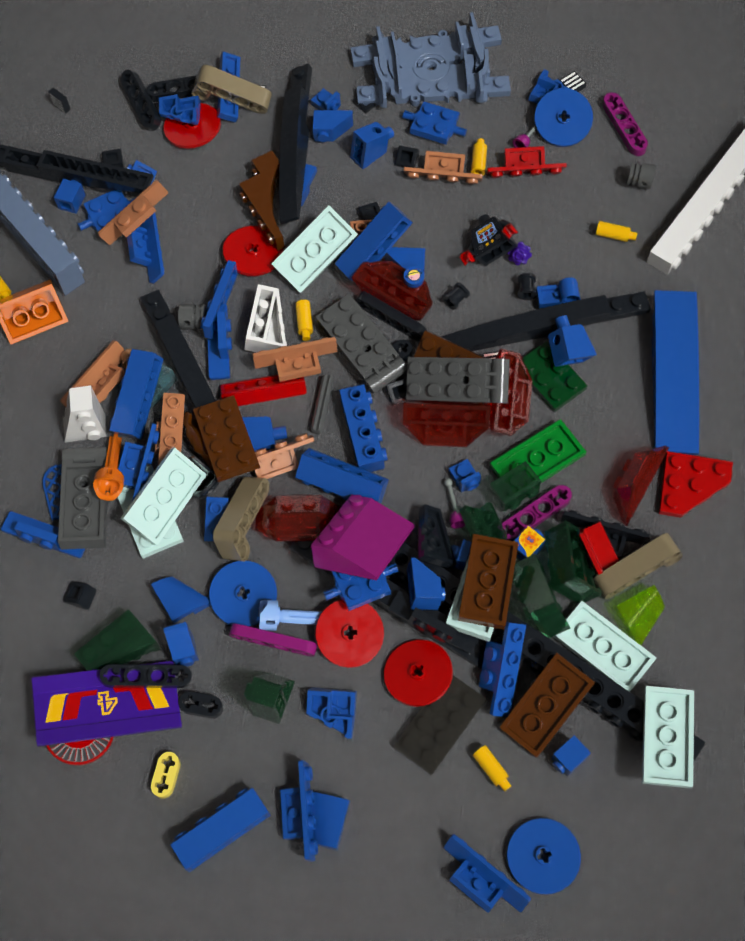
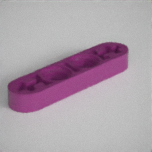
[603,92,648,156]
[499,485,572,541]
[229,623,317,657]

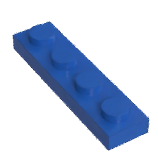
[217,52,241,122]
[201,260,238,339]

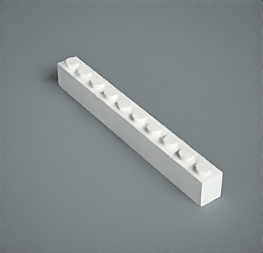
[647,129,745,275]

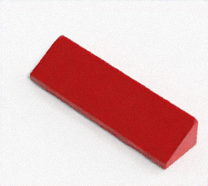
[220,375,307,406]

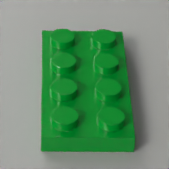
[490,419,586,499]

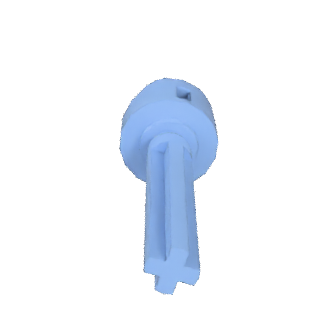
[259,600,322,631]

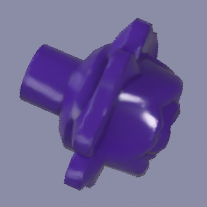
[507,241,532,266]

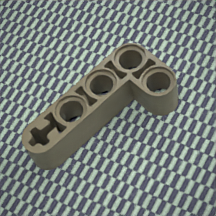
[191,65,272,114]
[213,476,269,562]
[593,533,683,599]

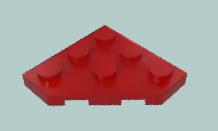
[659,451,733,518]

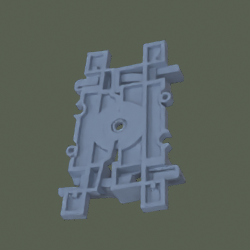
[350,12,511,108]

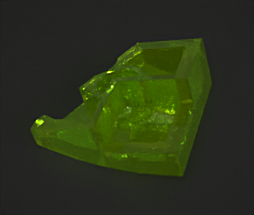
[615,585,665,645]

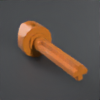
[93,434,124,501]

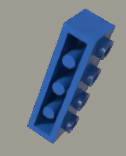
[335,202,413,284]
[109,349,164,440]
[339,384,388,472]
[295,448,389,504]
[170,788,271,873]

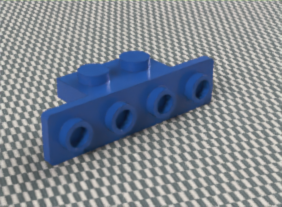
[127,213,164,284]
[207,305,233,380]
[118,423,160,503]
[1,511,85,558]
[479,622,526,717]
[280,760,318,862]
[444,834,531,913]

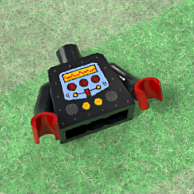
[459,214,518,266]

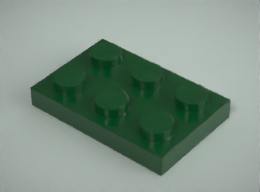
[514,341,588,412]

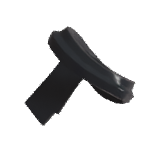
[189,456,219,500]

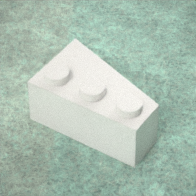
[244,284,287,353]
[63,385,107,443]

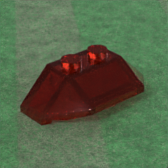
[352,261,433,321]
[483,348,533,436]
[403,400,491,447]
[613,445,669,526]
[255,495,341,541]

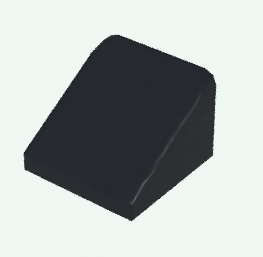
[395,145,420,168]
[385,378,407,405]
[63,581,97,610]

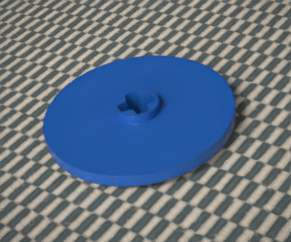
[534,88,593,147]
[209,561,277,627]
[507,818,581,895]

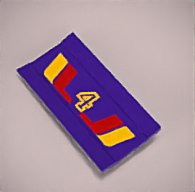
[32,661,182,747]

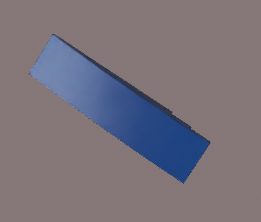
[652,290,699,455]

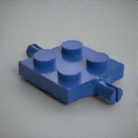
[403,102,467,145]
[78,190,137,238]
[323,563,399,611]

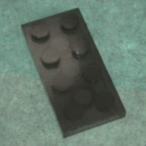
[393,675,486,776]

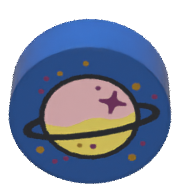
[403,266,424,288]

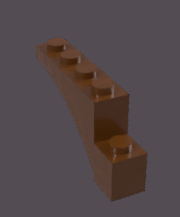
[239,150,285,251]

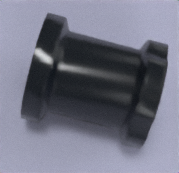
[518,273,536,300]
[442,282,470,310]

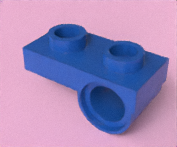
[536,277,581,308]
[204,497,231,542]

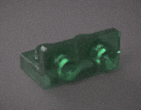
[489,461,542,512]
[459,502,507,540]

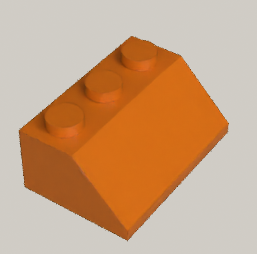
[0,279,68,345]

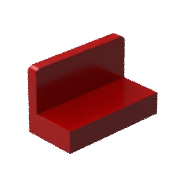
[579,521,619,575]

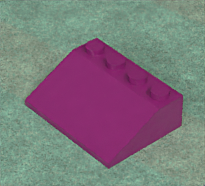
[311,494,414,580]

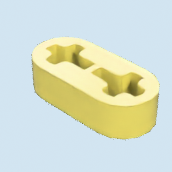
[151,752,181,799]

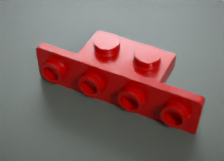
[486,146,567,178]

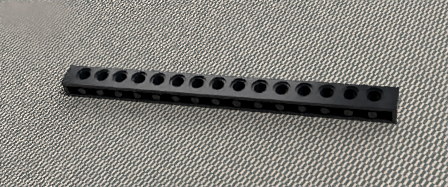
[387,542,706,762]

